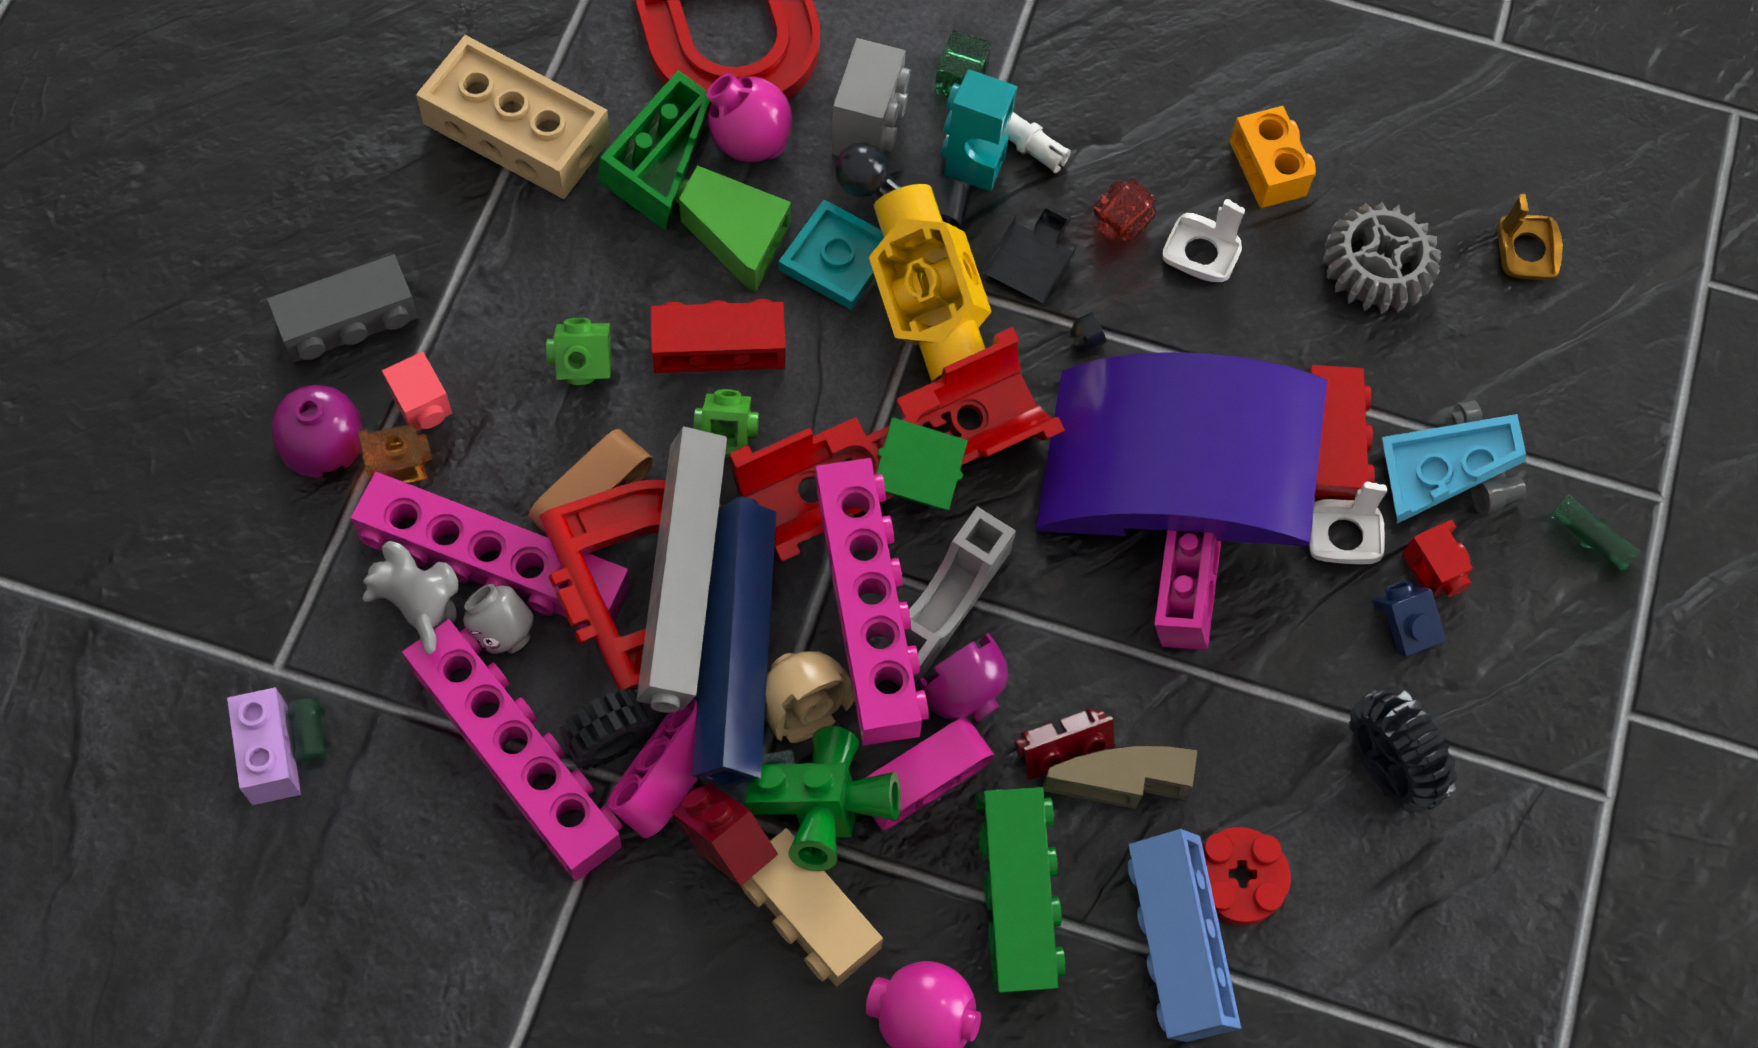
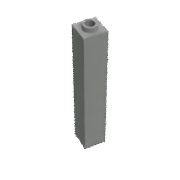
[636,426,727,713]

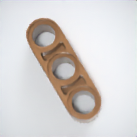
[528,429,654,536]

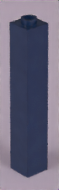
[692,497,776,788]

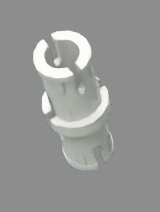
[1003,112,1071,173]

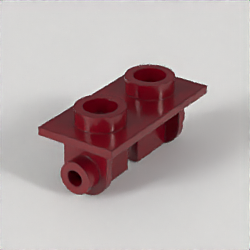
[1014,708,1115,781]

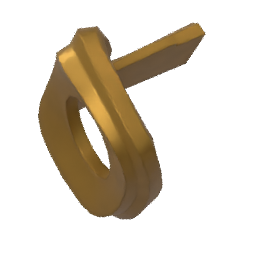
[1497,194,1563,280]

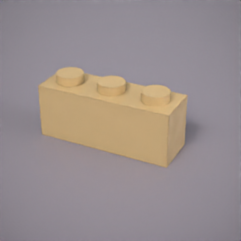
[741,828,883,987]

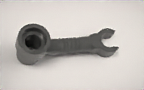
[1451,400,1526,515]

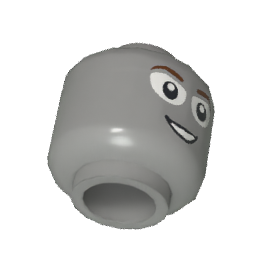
[463,584,534,654]

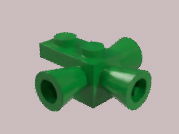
[745,726,901,871]

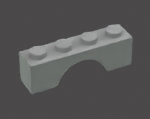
[876,507,1016,685]

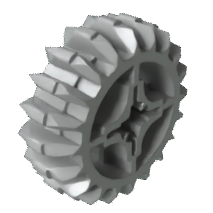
[1323,201,1441,314]

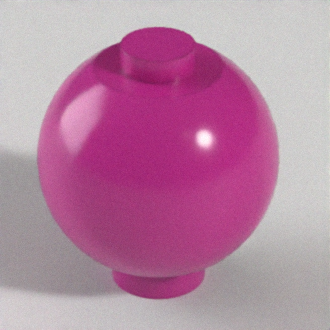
[707,73,792,163]
[866,961,981,1048]

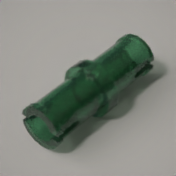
[1549,494,1641,573]

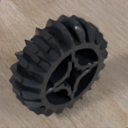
[1349,686,1457,813]

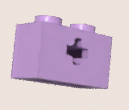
[227,687,301,805]

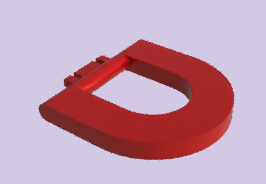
[633,0,820,105]
[539,480,722,692]

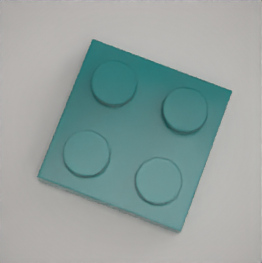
[778,199,884,310]

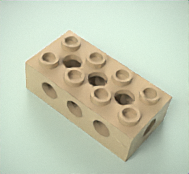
[416,35,611,199]

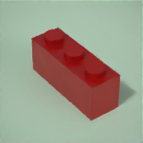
[651,299,786,373]
[1308,365,1375,502]

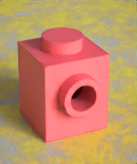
[382,351,453,433]

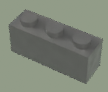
[267,254,419,363]

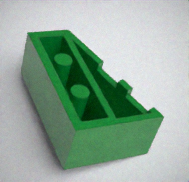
[597,70,711,230]

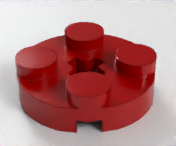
[1203,827,1291,926]

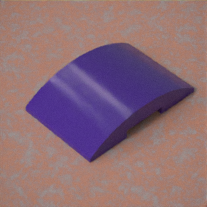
[1036,352,1328,546]

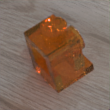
[358,423,433,483]

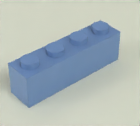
[1128,829,1241,1042]

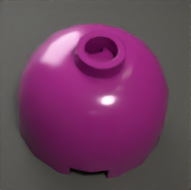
[271,385,366,478]
[915,633,1009,722]

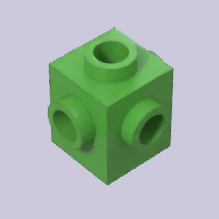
[546,318,612,385]
[694,389,759,457]

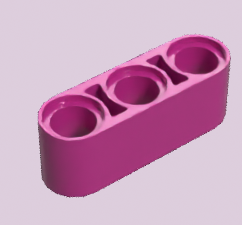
[607,699,698,838]
[866,717,995,831]

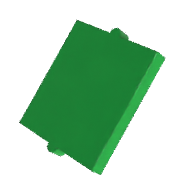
[876,417,968,512]

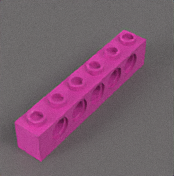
[815,458,929,746]
[350,471,631,629]
[1155,530,1221,650]
[402,619,623,883]

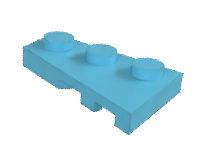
[1382,414,1526,524]

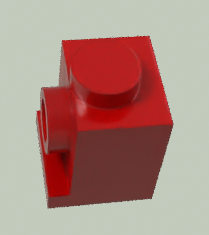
[1402,519,1473,597]

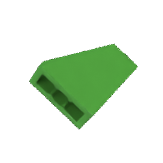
[676,165,791,292]

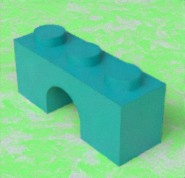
[940,69,1017,192]

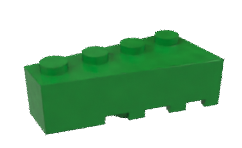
[974,787,1065,992]

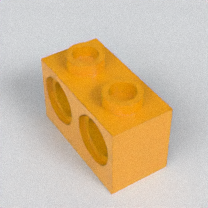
[1229,106,1316,209]

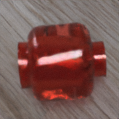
[1093,178,1156,243]

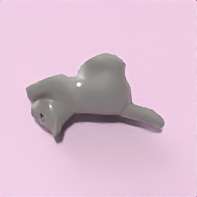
[363,541,459,654]

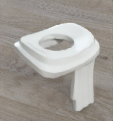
[1163,199,1245,282]
[1309,481,1387,564]

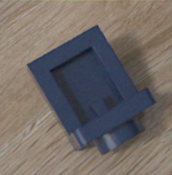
[1372,581,1446,657]

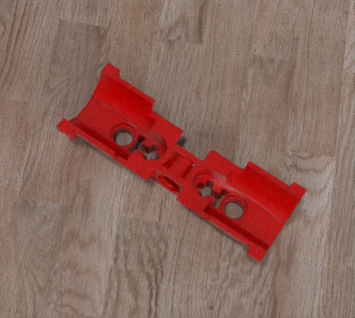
[729,327,1065,562]

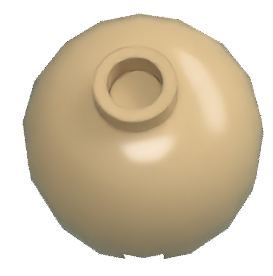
[764,652,854,743]

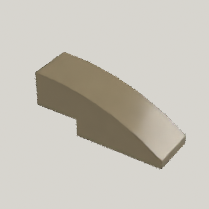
[1043,746,1198,809]

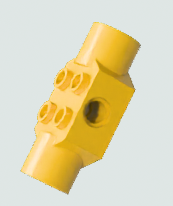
[869,184,992,383]

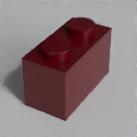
[671,782,778,886]

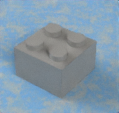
[831,38,911,156]

